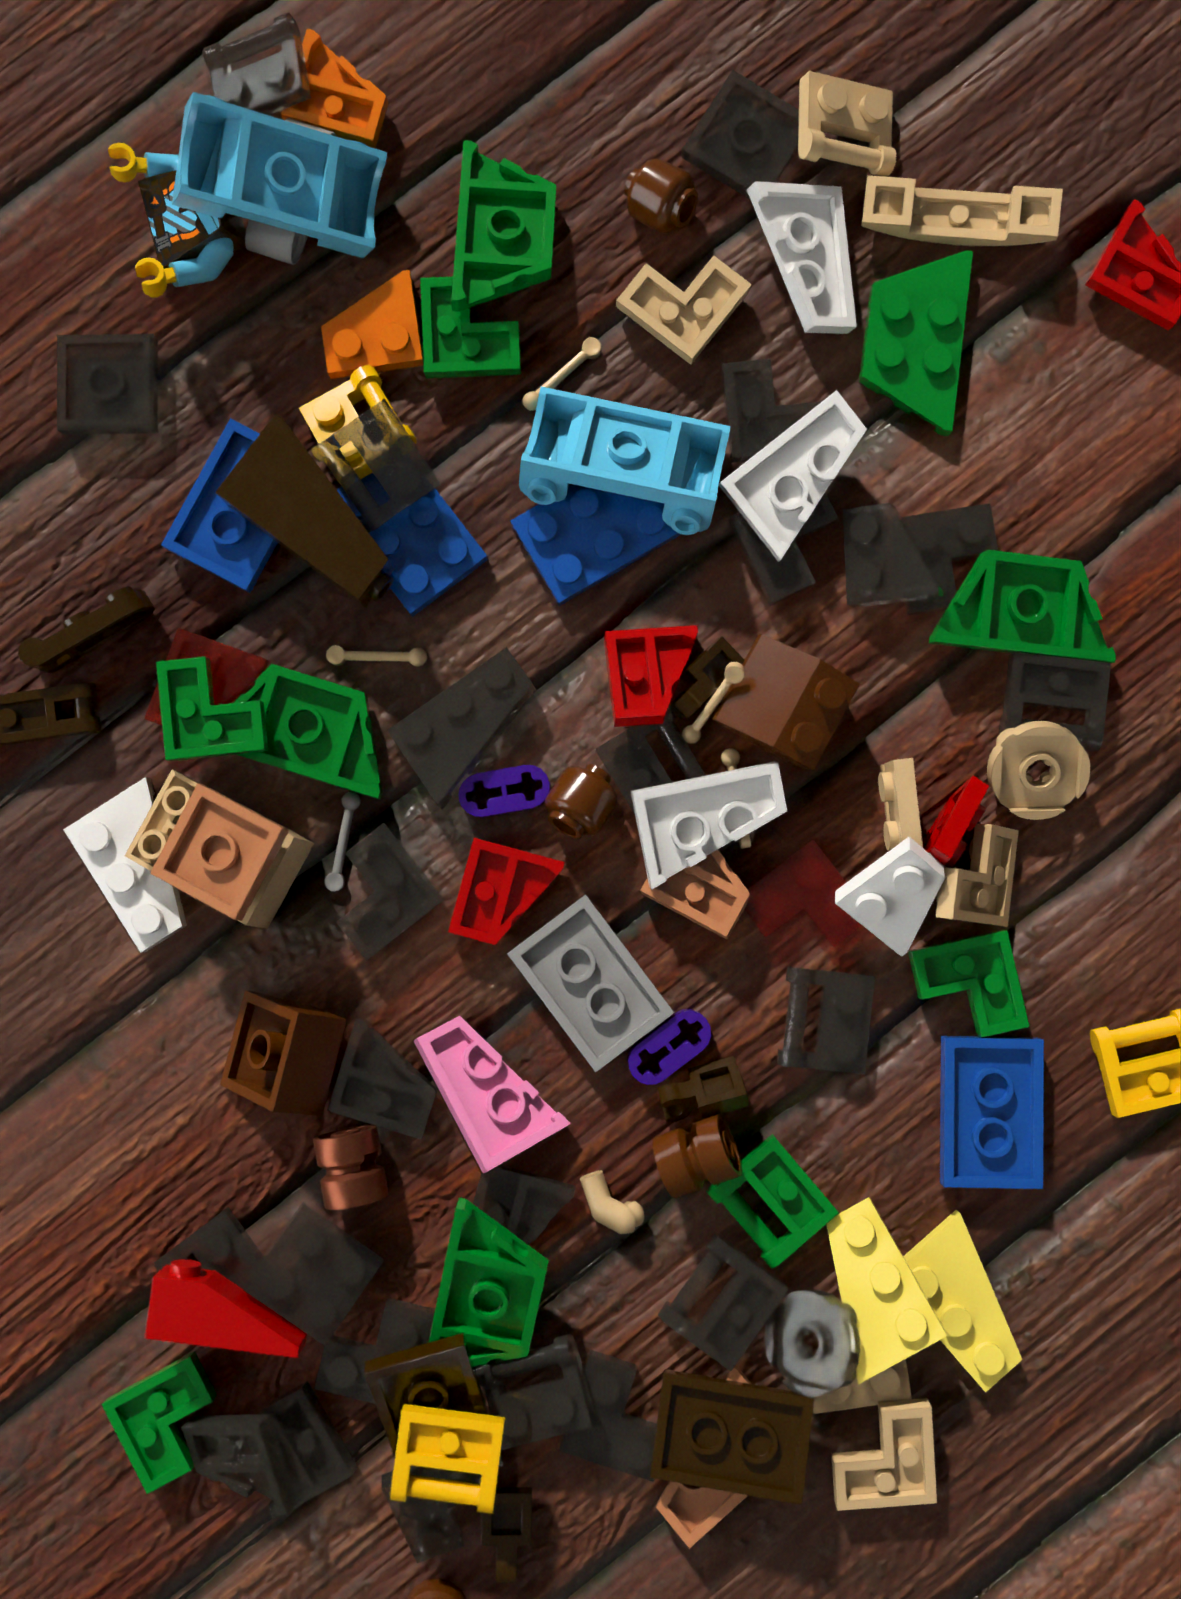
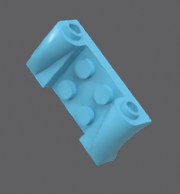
[172,92,387,258]
[519,386,731,535]

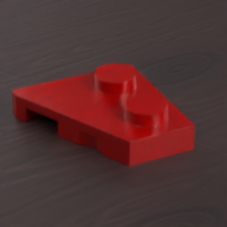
[1085,199,1181,331]
[604,625,698,727]
[922,775,989,868]
[448,838,565,945]

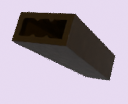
[215,414,395,608]

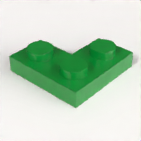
[420,276,521,379]
[156,656,268,762]
[908,930,1030,1037]
[101,1351,217,1494]

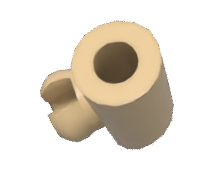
[580,1170,645,1234]

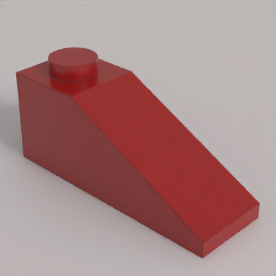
[145,1259,308,1358]

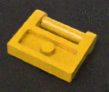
[299,365,417,488]
[1090,1008,1181,1118]
[390,1404,505,1514]

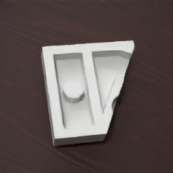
[835,837,945,957]

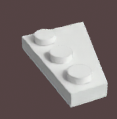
[747,181,857,334]
[719,390,867,562]
[631,761,787,889]
[63,777,187,953]

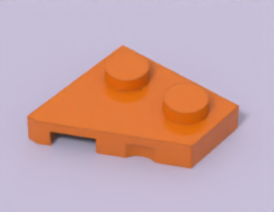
[281,28,388,148]
[321,270,424,379]

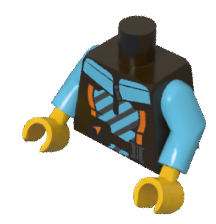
[108,143,246,298]

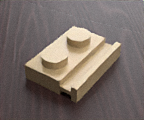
[878,758,923,851]

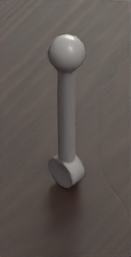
[325,792,360,891]

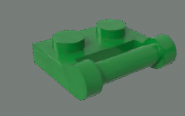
[706,1134,839,1269]

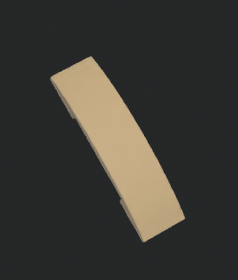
[862,175,1063,246]

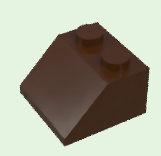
[712,634,860,770]
[220,990,347,1116]

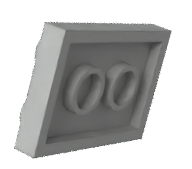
[507,894,674,1072]

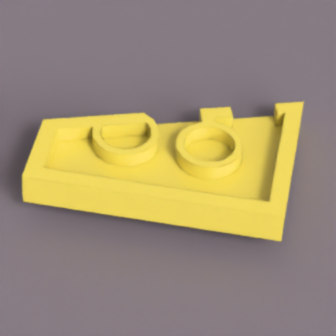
[826,1197,948,1385]
[903,1210,1023,1392]

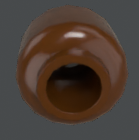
[624,159,698,233]
[545,764,617,839]

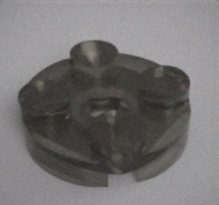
[764,1289,860,1397]

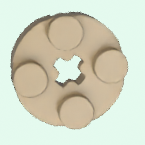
[987,721,1090,820]

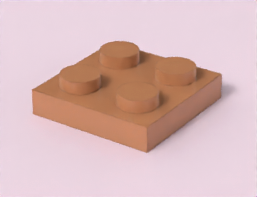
[150,783,289,921]

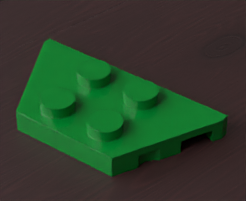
[451,140,556,311]
[859,250,973,436]
[929,550,1116,664]
[234,664,383,799]
[429,1197,549,1366]

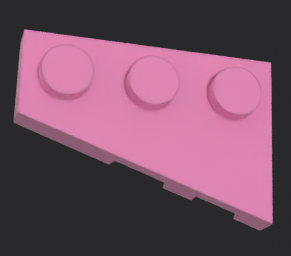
[414,1016,571,1173]

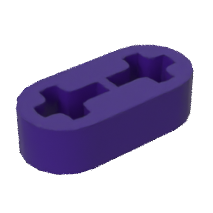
[459,765,550,818]
[628,1009,711,1085]

